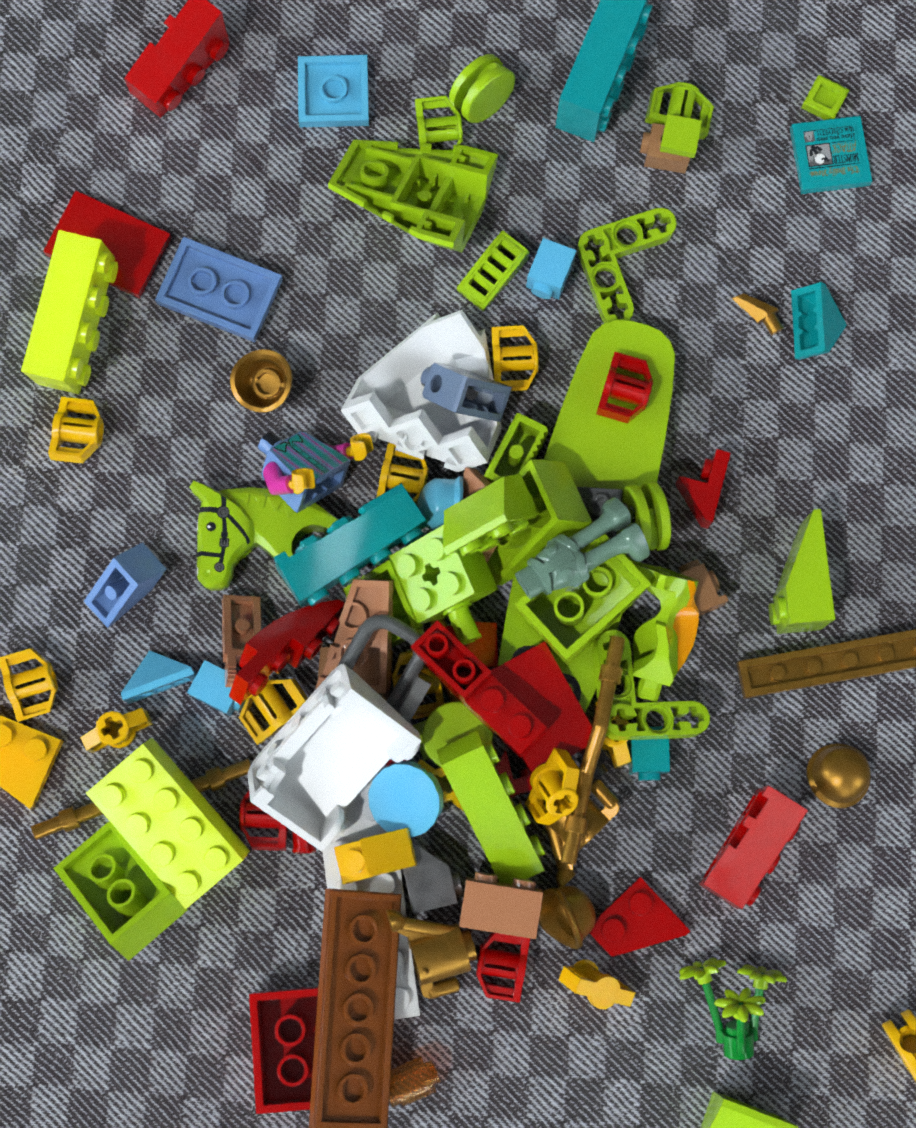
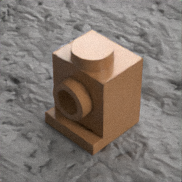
[640,123,690,174]
[678,559,729,616]

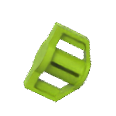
[645,82,714,140]
[414,96,463,150]

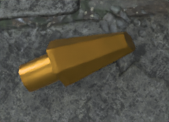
[732,293,783,336]

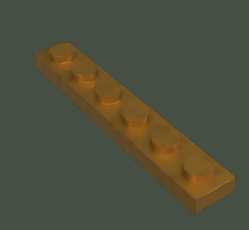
[736,629,916,699]

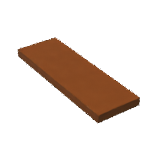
[309,888,402,1128]

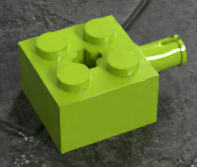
[389,525,498,645]

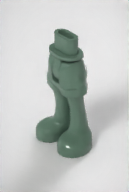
[515,497,650,599]

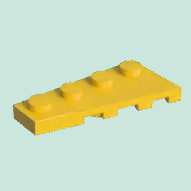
[0,715,64,810]

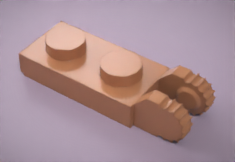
[222,594,261,687]

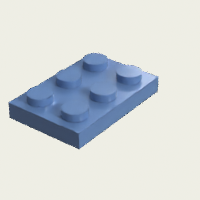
[155,237,283,343]

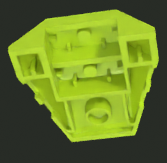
[328,140,498,253]

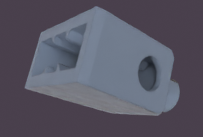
[421,363,512,422]

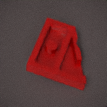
[589,877,690,957]

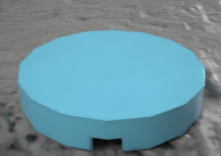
[368,761,444,838]

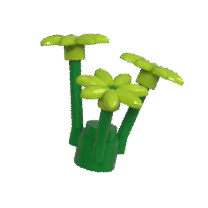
[679,957,787,1060]

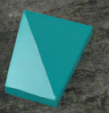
[791,282,847,360]

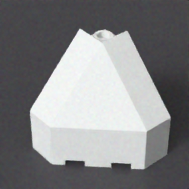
[341,310,502,472]

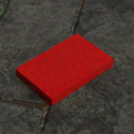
[43,190,172,299]
[490,641,592,774]

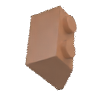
[459,872,543,939]

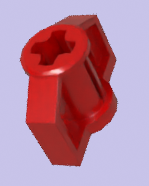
[596,352,653,424]
[239,791,288,851]
[476,932,530,1003]

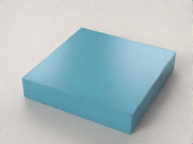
[298,55,369,127]

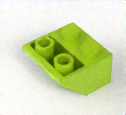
[443,474,540,557]

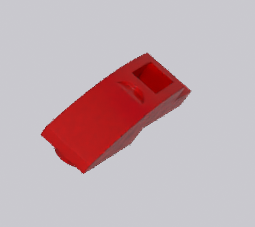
[229,599,345,705]
[410,620,547,758]

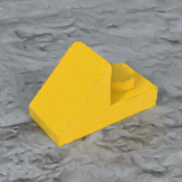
[334,828,417,884]

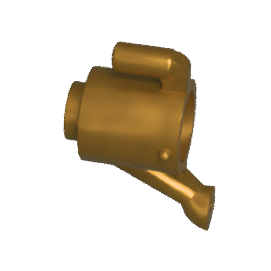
[543,779,620,888]
[386,909,477,999]

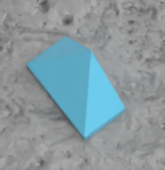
[121,650,197,704]

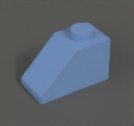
[84,542,166,628]

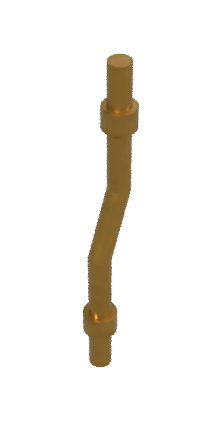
[561,636,625,865]
[31,759,251,840]

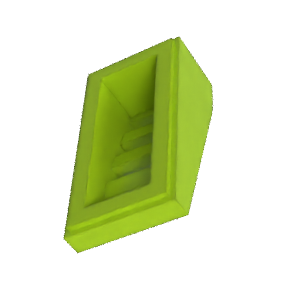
[456,230,529,312]

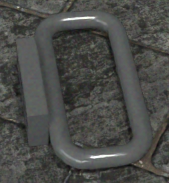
[337,614,433,723]

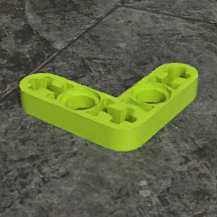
[577,208,677,323]
[593,630,710,741]

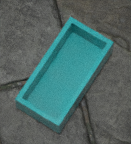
[555,0,653,142]

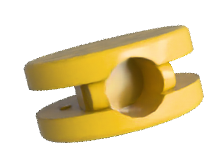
[882,1009,916,1083]

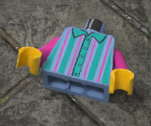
[258,432,374,513]

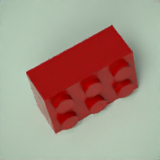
[249,987,318,1114]

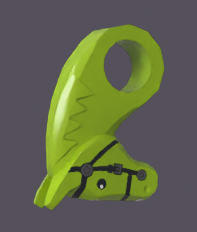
[189,480,338,591]

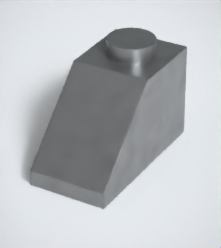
[403,843,463,914]

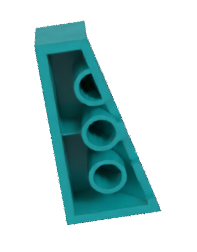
[273,483,426,607]

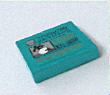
[790,116,872,194]

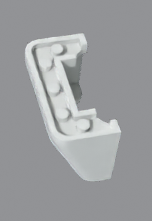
[248,664,422,852]

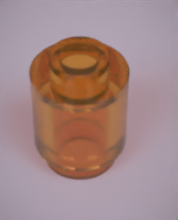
[389,1056,441,1107]

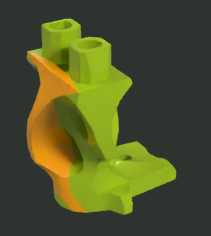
[629,559,699,702]

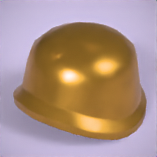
[230,349,292,413]
[806,744,871,808]
[539,886,596,949]

